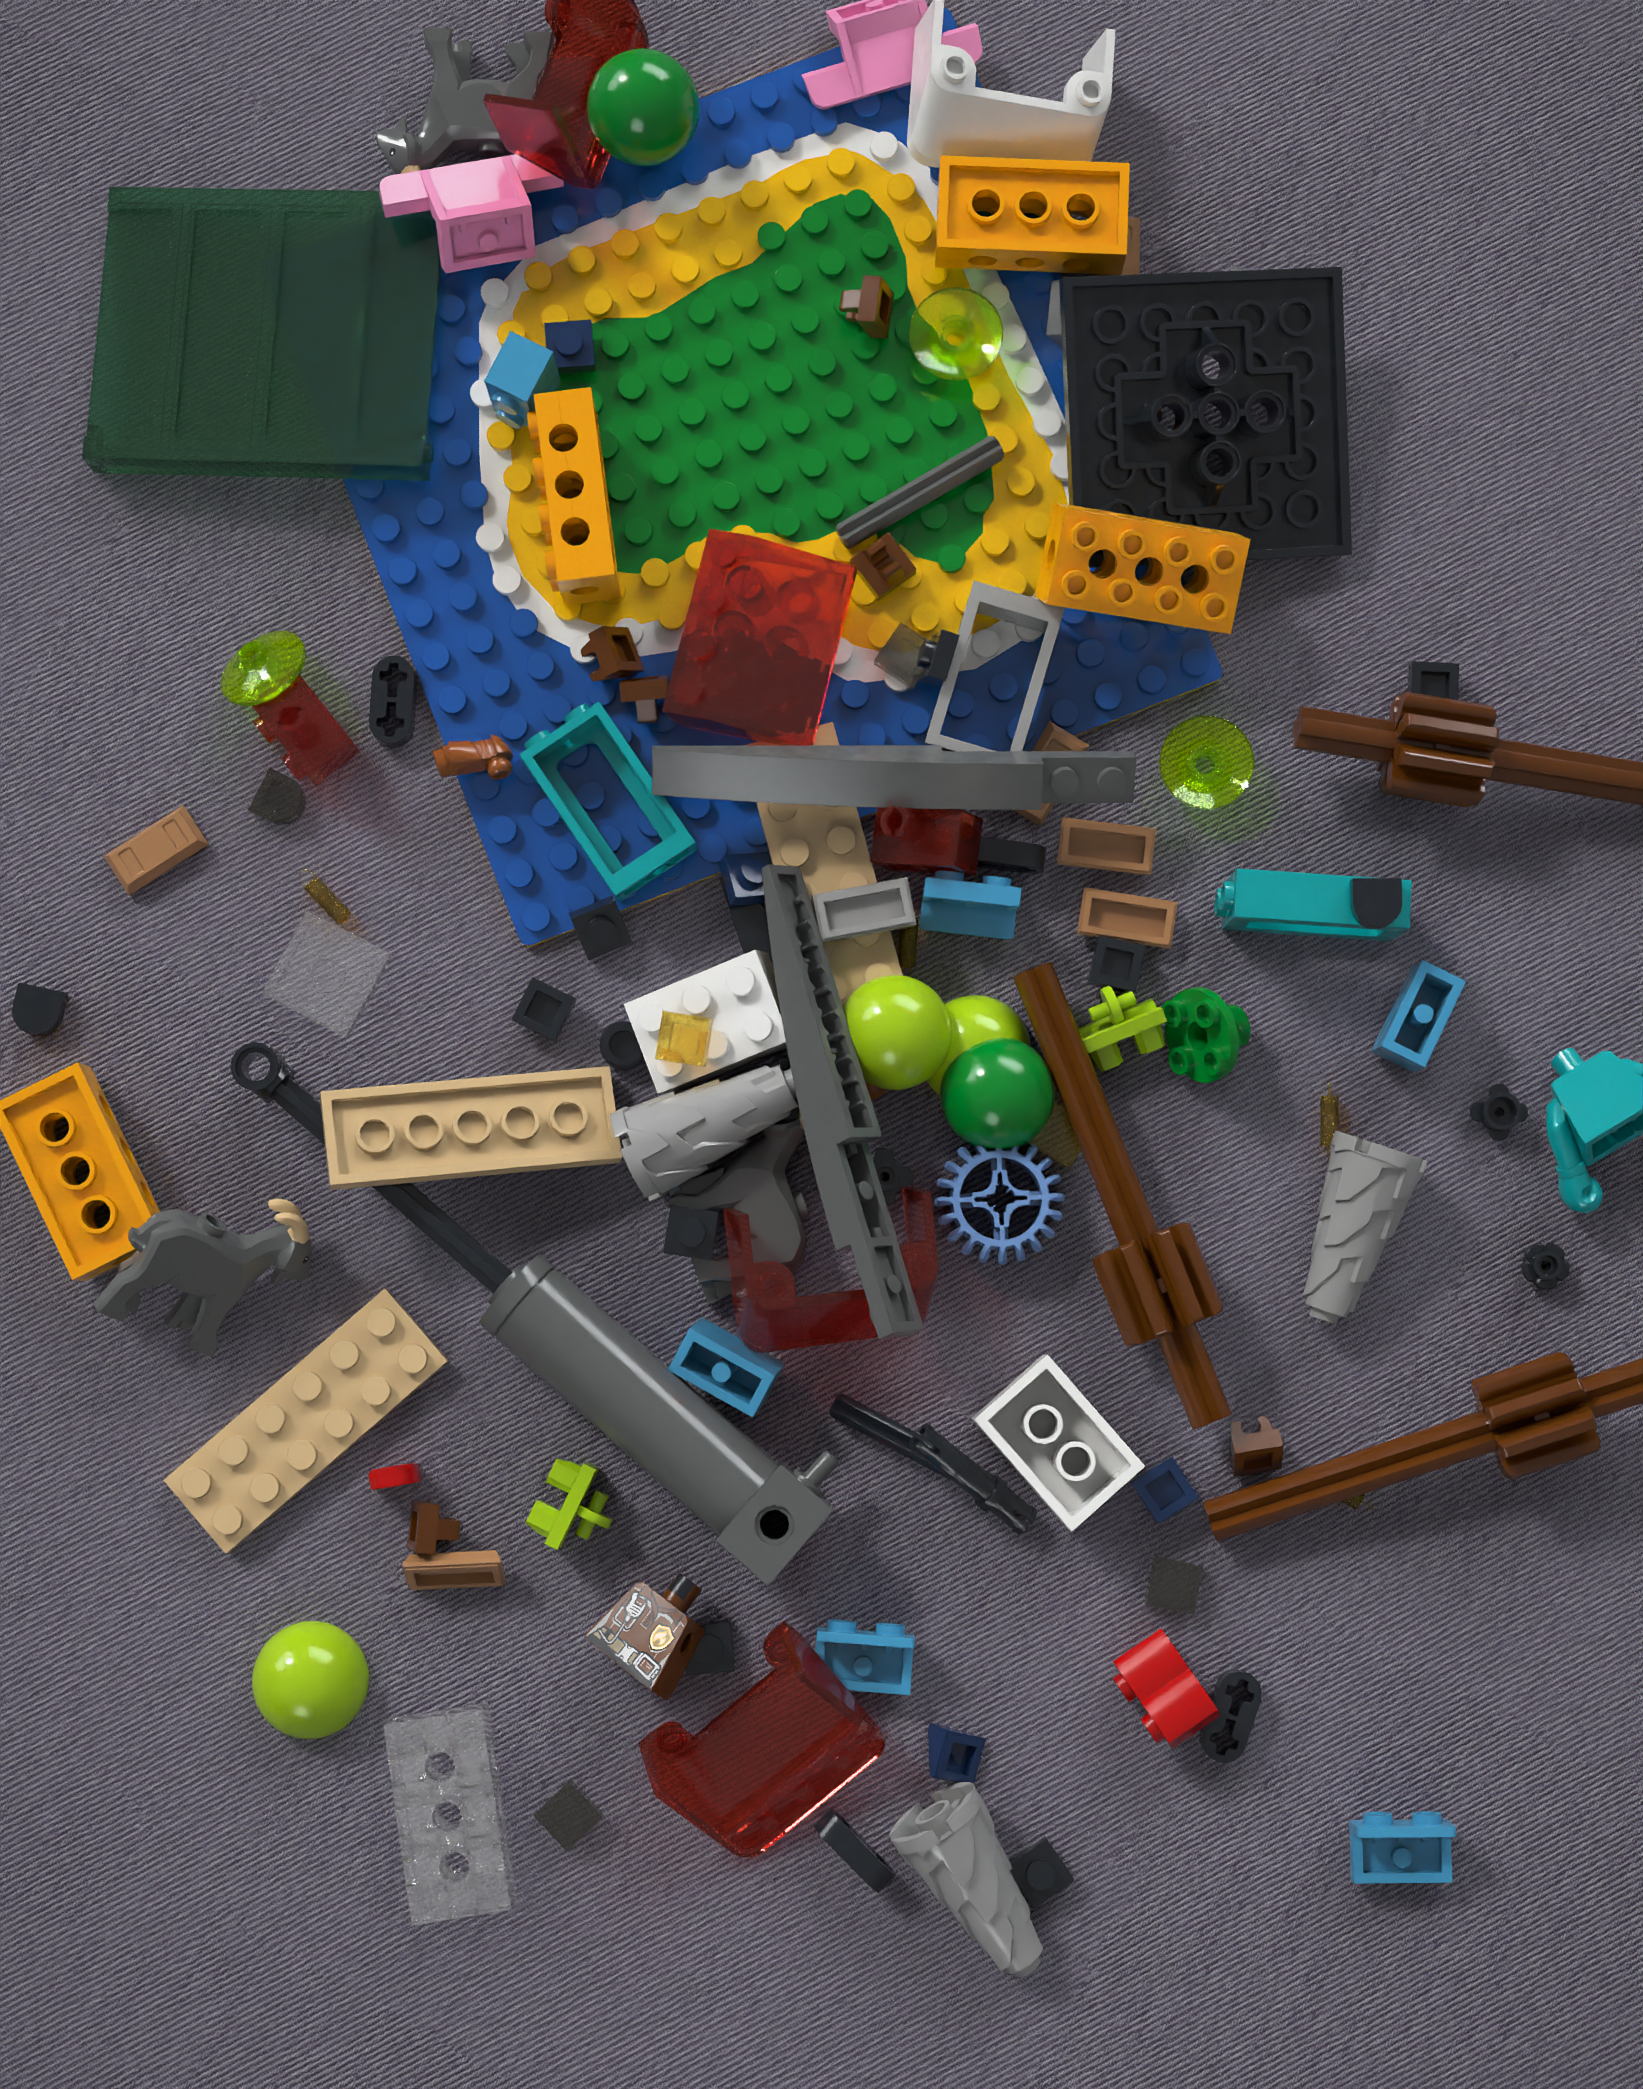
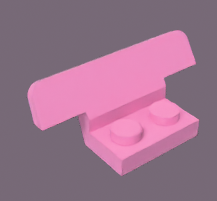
[801,0,983,110]
[379,150,564,273]

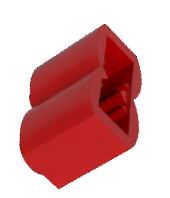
[1112,1629,1220,1749]

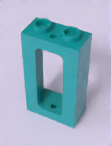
[519,701,697,903]
[1214,868,1412,942]

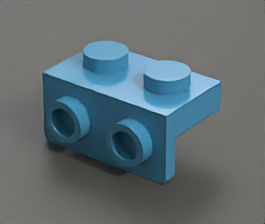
[919,871,1022,940]
[813,1619,915,1695]
[1349,1811,1456,1884]

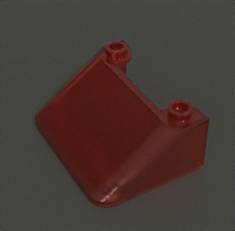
[638,1621,885,1857]

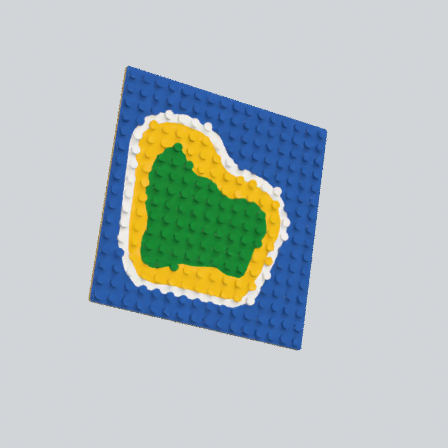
[262,8,1223,947]

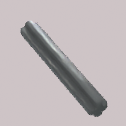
[836,436,1004,548]

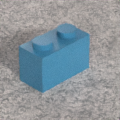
[484,331,561,430]
[1371,960,1466,1073]
[668,1317,785,1418]

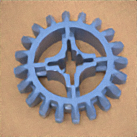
[934,1144,1065,1265]

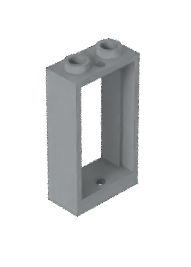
[924,580,1065,751]

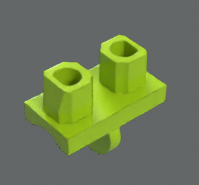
[1078,986,1167,1071]
[525,1458,613,1550]

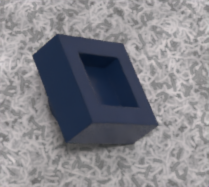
[544,320,596,374]
[719,852,772,906]
[1130,1456,1199,1524]

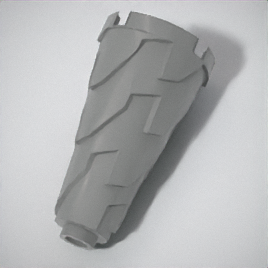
[610,1065,798,1202]
[1303,1130,1428,1324]
[889,1782,1043,1977]

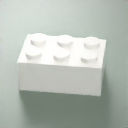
[624,950,787,1094]
[971,1355,1145,1531]

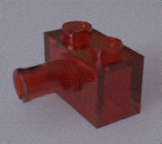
[250,669,360,786]
[870,806,983,875]

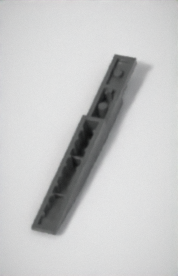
[652,745,1137,810]
[762,864,924,1339]

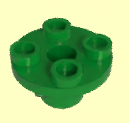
[1162,987,1251,1083]

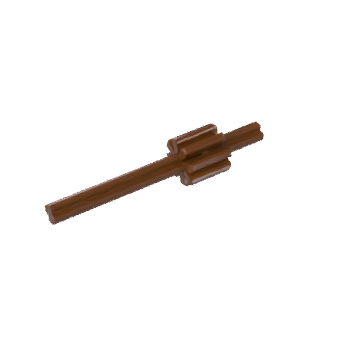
[1292,692,1643,808]
[1014,962,1232,1429]
[1203,1352,1643,1542]

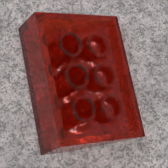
[662,529,858,746]

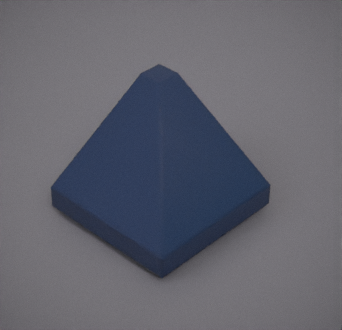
[928,1723,986,1784]

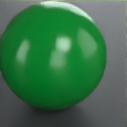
[587,48,700,166]
[940,1038,1055,1151]

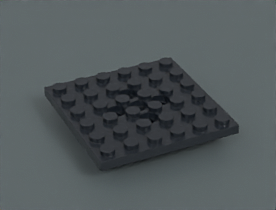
[1059,267,1352,568]

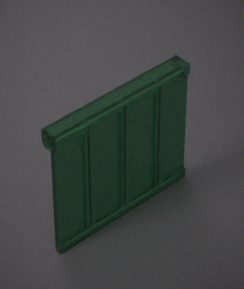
[82,187,441,481]

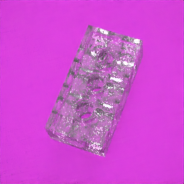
[383,1702,517,1926]

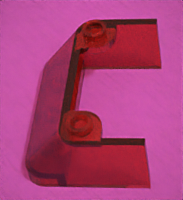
[483,0,649,190]
[724,1186,938,1353]

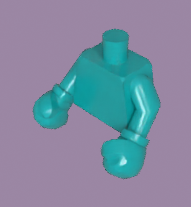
[1546,1048,1643,1213]

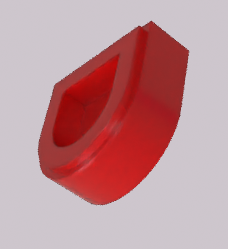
[368,1462,422,1490]

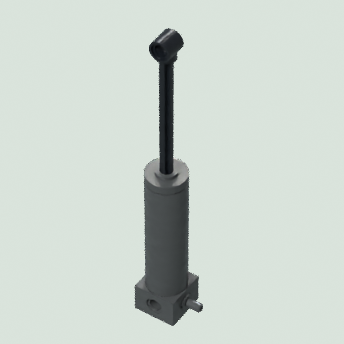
[231,1042,839,1586]

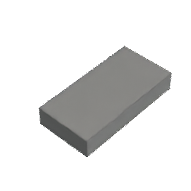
[812,877,916,944]

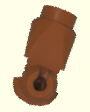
[432,734,514,780]

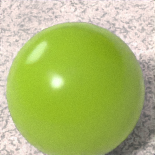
[843,975,952,1090]
[927,995,1032,1096]
[252,1621,369,1739]

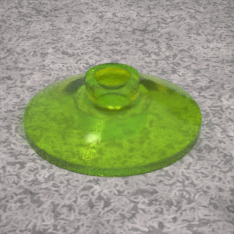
[909,287,1003,380]
[220,631,306,707]
[1159,715,1254,810]

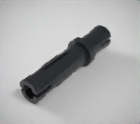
[908,1423,1038,1535]

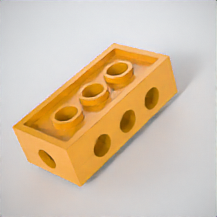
[935,155,1130,275]
[527,387,621,605]
[1035,502,1251,634]
[0,1062,160,1281]

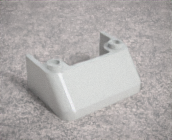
[907,0,1116,168]

